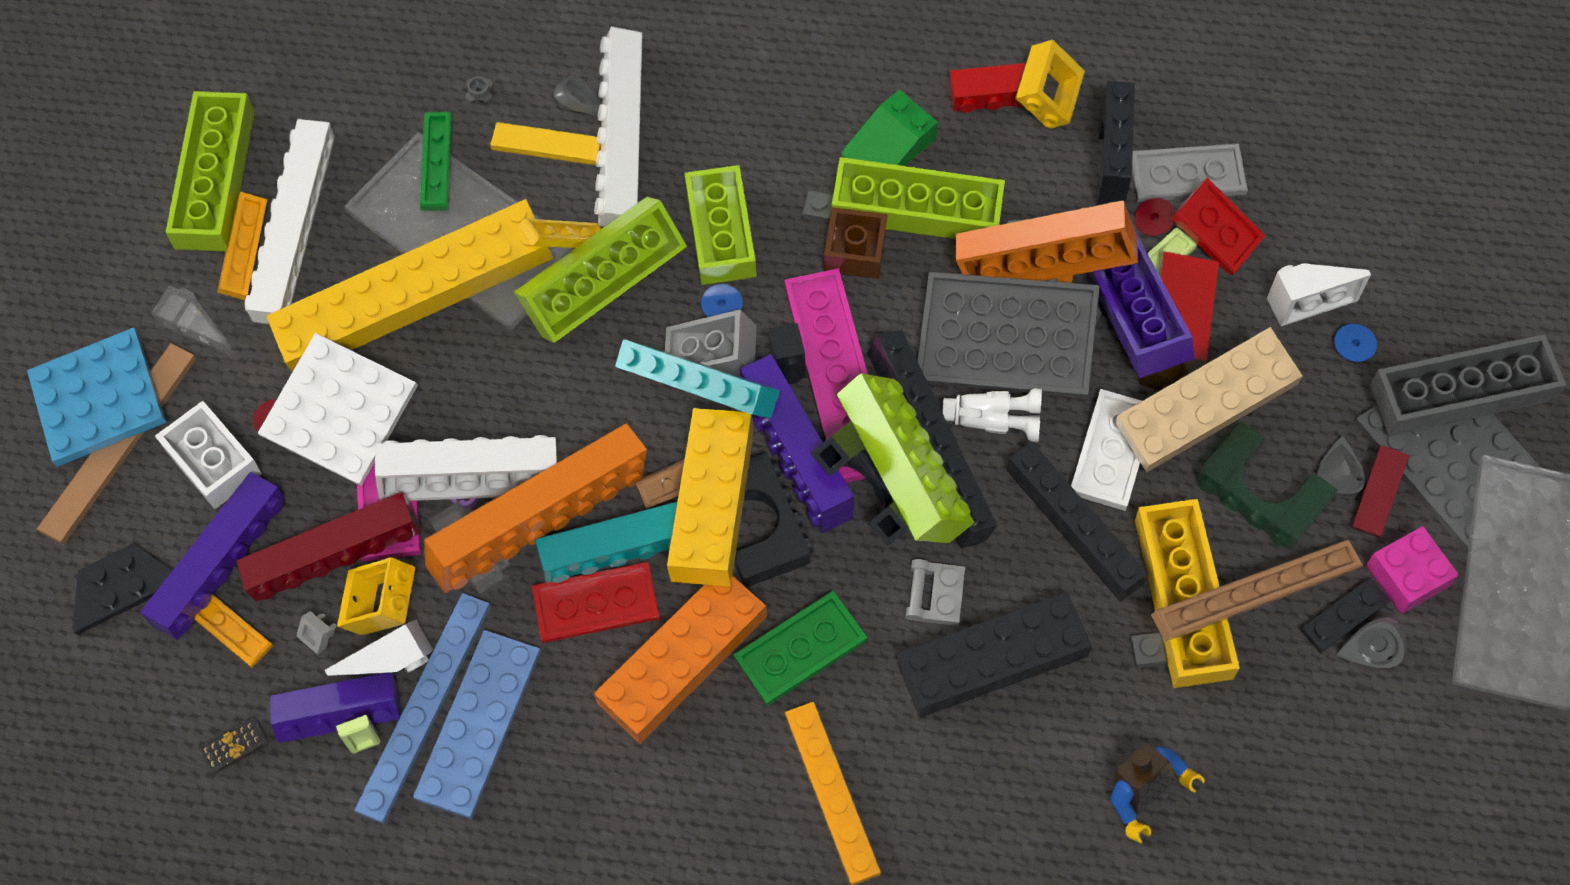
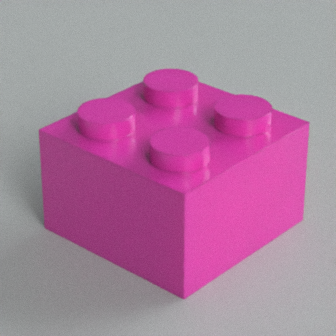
[1366,526,1459,614]

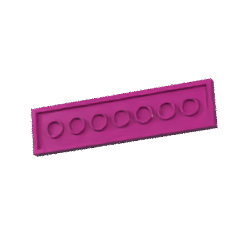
[784,268,868,483]

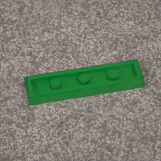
[419,112,453,211]

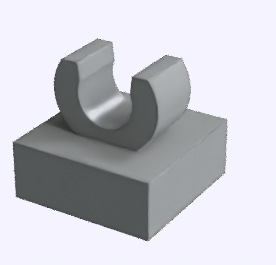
[297,611,337,655]

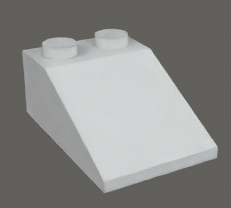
[1267,263,1371,326]
[325,620,434,675]

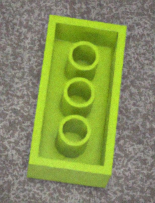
[685,165,756,285]

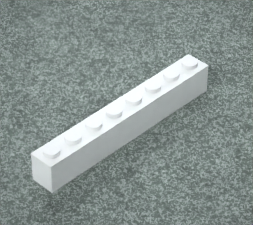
[594,27,642,227]
[245,119,335,324]

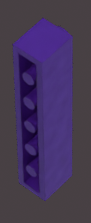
[140,472,285,640]

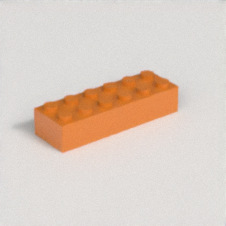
[956,201,1138,281]
[594,576,767,744]

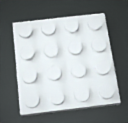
[258,333,418,486]

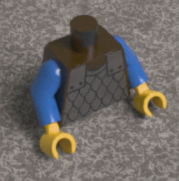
[1111,743,1205,843]

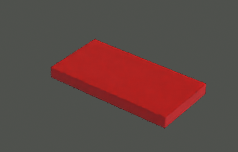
[1159,251,1219,362]
[531,562,660,643]

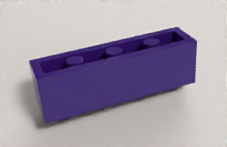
[270,672,400,743]

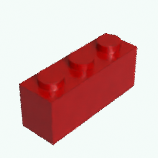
[949,63,1026,113]

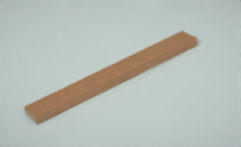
[37,344,196,545]
[1151,540,1363,642]

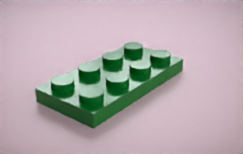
[733,591,868,707]

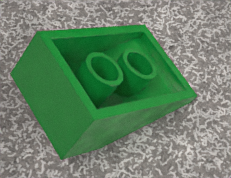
[841,90,938,166]

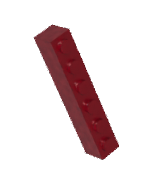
[236,492,421,602]

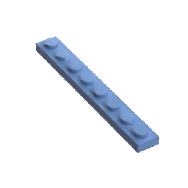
[354,593,491,824]

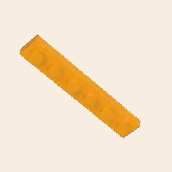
[785,702,881,885]

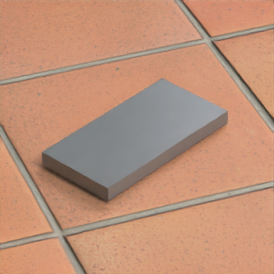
[1132,144,1248,202]

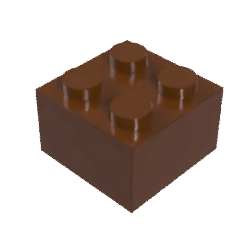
[824,207,888,279]

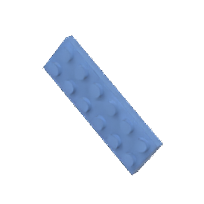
[413,630,541,820]

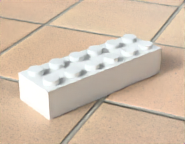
[375,435,557,501]

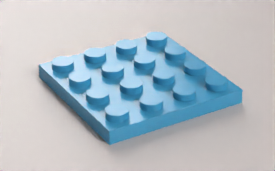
[27,328,166,467]

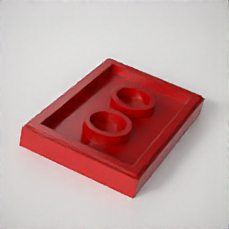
[1171,177,1266,275]

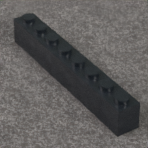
[867,329,998,549]

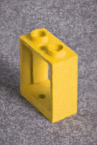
[1016,40,1085,128]
[337,557,415,635]

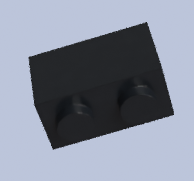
[770,323,806,384]

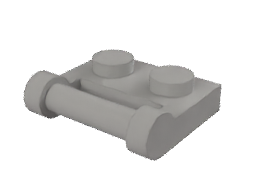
[905,559,965,626]

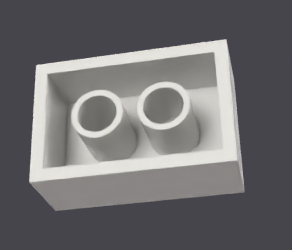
[155,401,262,509]

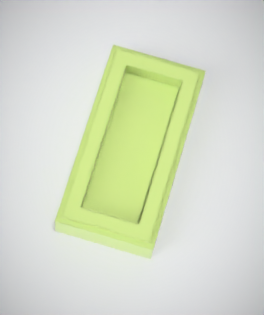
[336,715,381,754]

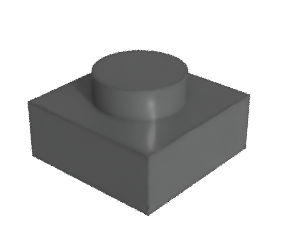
[803,191,833,223]
[1130,633,1167,668]

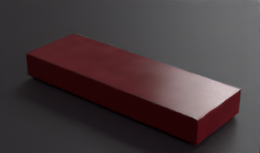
[1351,445,1409,538]

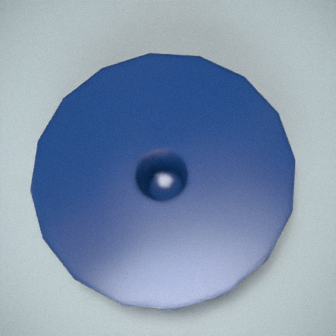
[701,284,743,317]
[1334,324,1377,362]

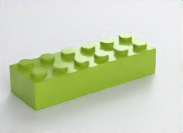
[165,91,255,251]
[831,157,1005,239]
[514,197,687,343]
[837,373,974,543]

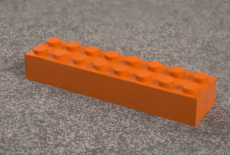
[424,423,647,593]

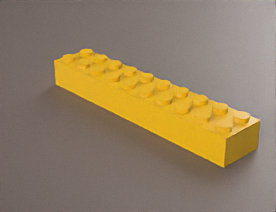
[266,199,553,372]

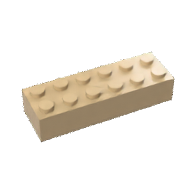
[1116,327,1303,472]

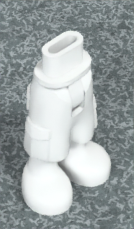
[943,388,1042,442]

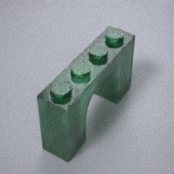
[1195,421,1338,551]

